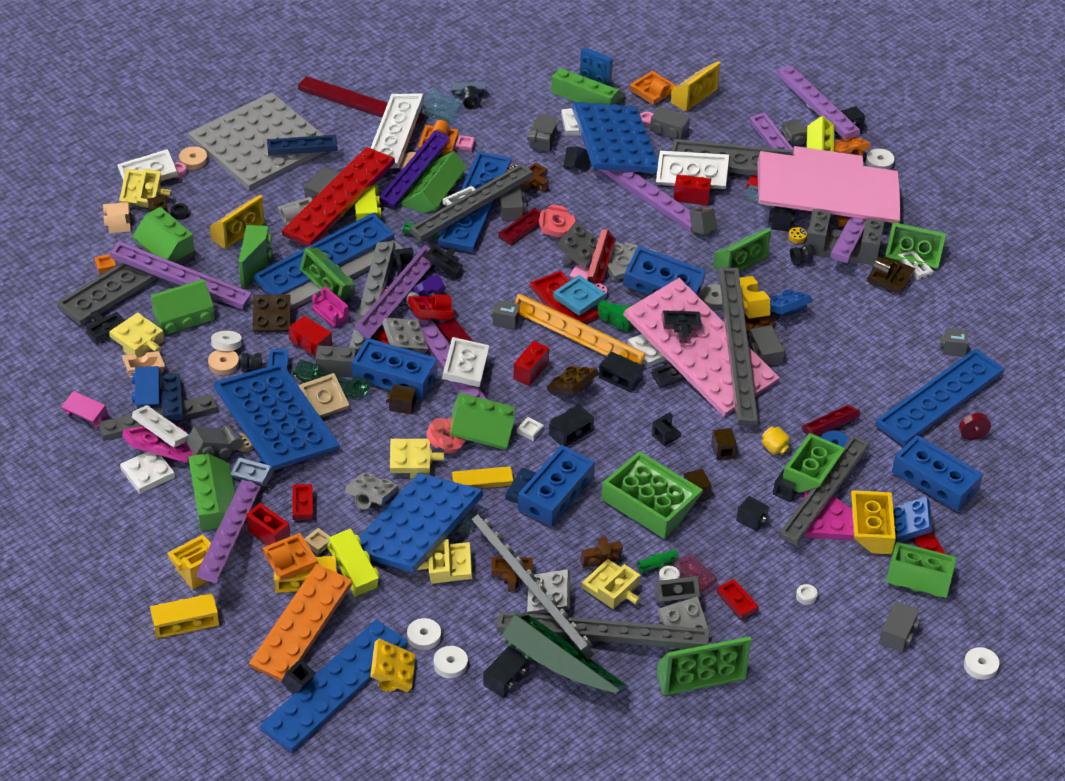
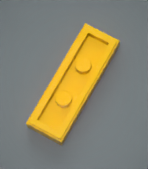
[452,466,513,489]

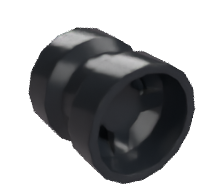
[462,86,480,109]
[790,244,813,265]
[241,353,262,372]

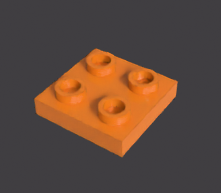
[629,71,677,105]
[418,120,459,156]
[834,137,870,156]
[262,533,318,581]

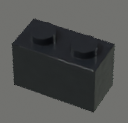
[599,351,644,393]
[549,404,594,447]
[483,646,530,698]

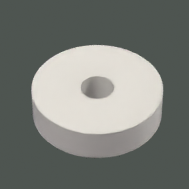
[866,149,894,170]
[211,331,242,351]
[407,618,441,650]
[434,646,468,678]
[964,647,999,680]

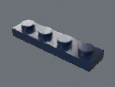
[267,135,338,156]
[161,373,183,421]

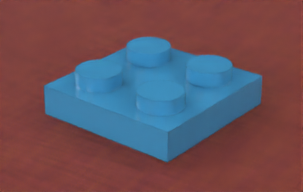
[553,275,606,316]

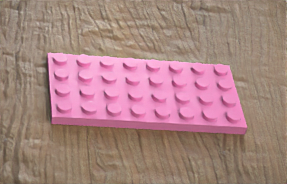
[623,278,780,417]

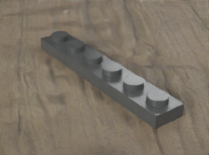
[98,394,217,441]

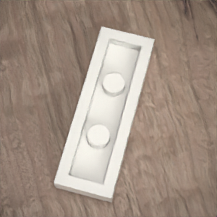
[132,405,189,447]

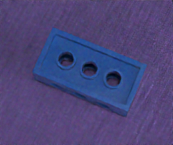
[623,246,706,296]
[352,338,437,400]
[892,435,983,512]
[518,445,595,527]

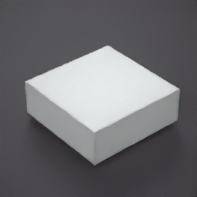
[517,417,544,441]

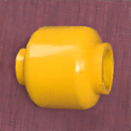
[762,426,791,455]

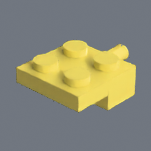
[119,168,171,208]
[109,313,164,357]
[390,439,444,479]
[418,539,472,584]
[581,559,641,609]

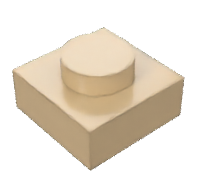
[304,528,330,555]

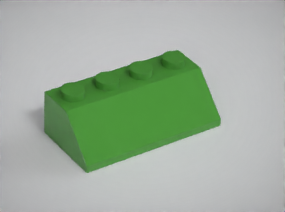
[551,68,626,105]
[401,151,467,213]
[188,453,235,531]

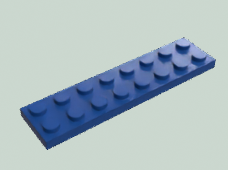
[438,151,511,253]
[254,213,394,295]
[875,348,1005,447]
[260,619,408,754]

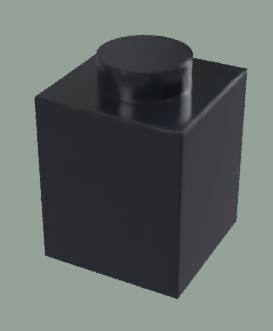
[736,496,770,532]
[281,659,316,694]

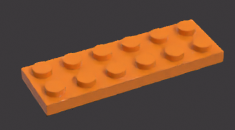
[249,563,353,682]

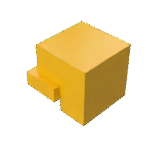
[168,534,211,590]

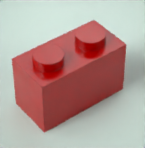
[673,174,711,206]
[289,316,332,357]
[513,340,550,386]
[246,503,290,545]

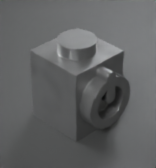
[780,119,807,147]

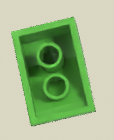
[239,225,273,289]

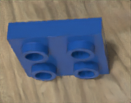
[580,47,613,86]
[769,289,812,314]
[893,496,933,543]

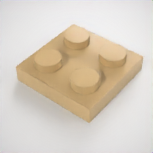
[299,373,349,418]

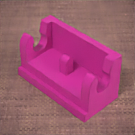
[311,286,349,329]
[61,391,109,428]

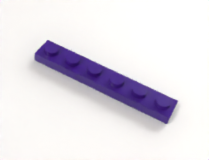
[379,130,450,209]

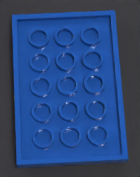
[572,102,658,173]
[214,363,340,471]
[359,473,484,573]

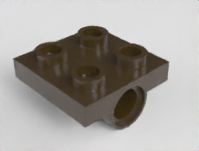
[867,255,916,294]
[252,294,291,332]
[546,366,599,395]

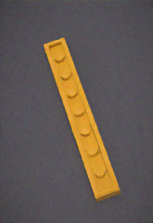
[515,294,647,365]

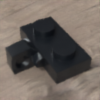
[424,244,463,279]
[85,310,126,344]
[661,310,702,343]

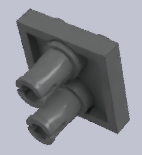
[556,221,598,268]

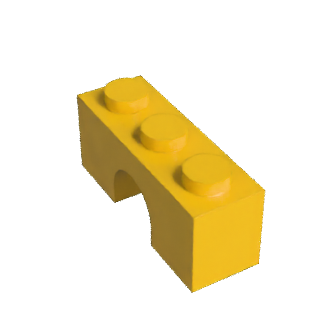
[740,276,770,318]

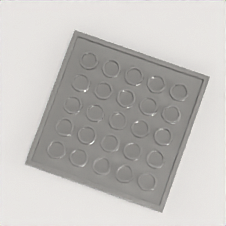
[188,92,324,191]

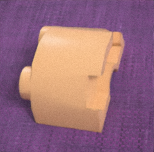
[103,202,131,233]
[122,351,165,380]

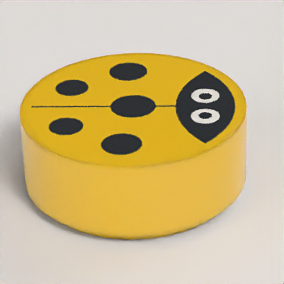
[788,227,807,244]

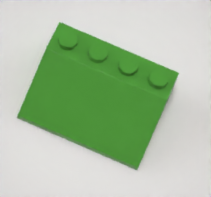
[601,451,703,539]
[656,636,751,696]

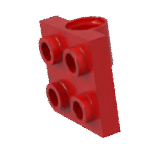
[408,294,454,321]

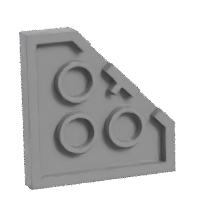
[607,242,657,281]

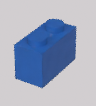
[132,366,161,409]

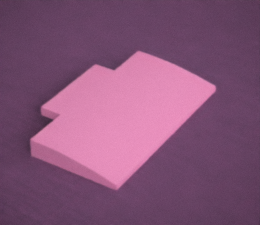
[757,146,900,223]

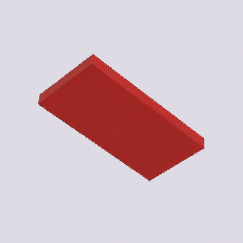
[530,270,599,324]

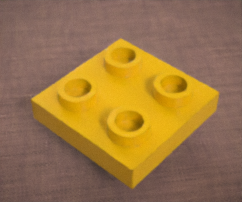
[370,638,415,693]

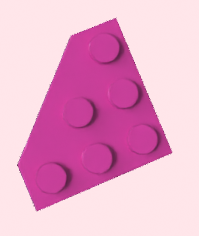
[122,421,194,463]
[803,489,855,540]

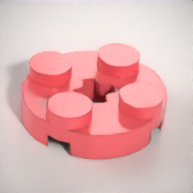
[539,205,575,237]
[427,418,466,454]

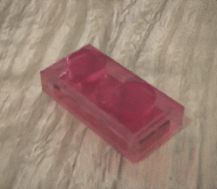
[674,553,717,593]

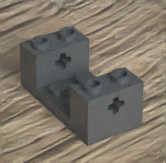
[806,209,884,265]

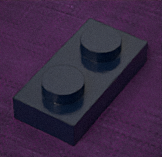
[505,468,537,504]

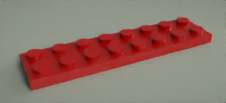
[281,147,395,246]

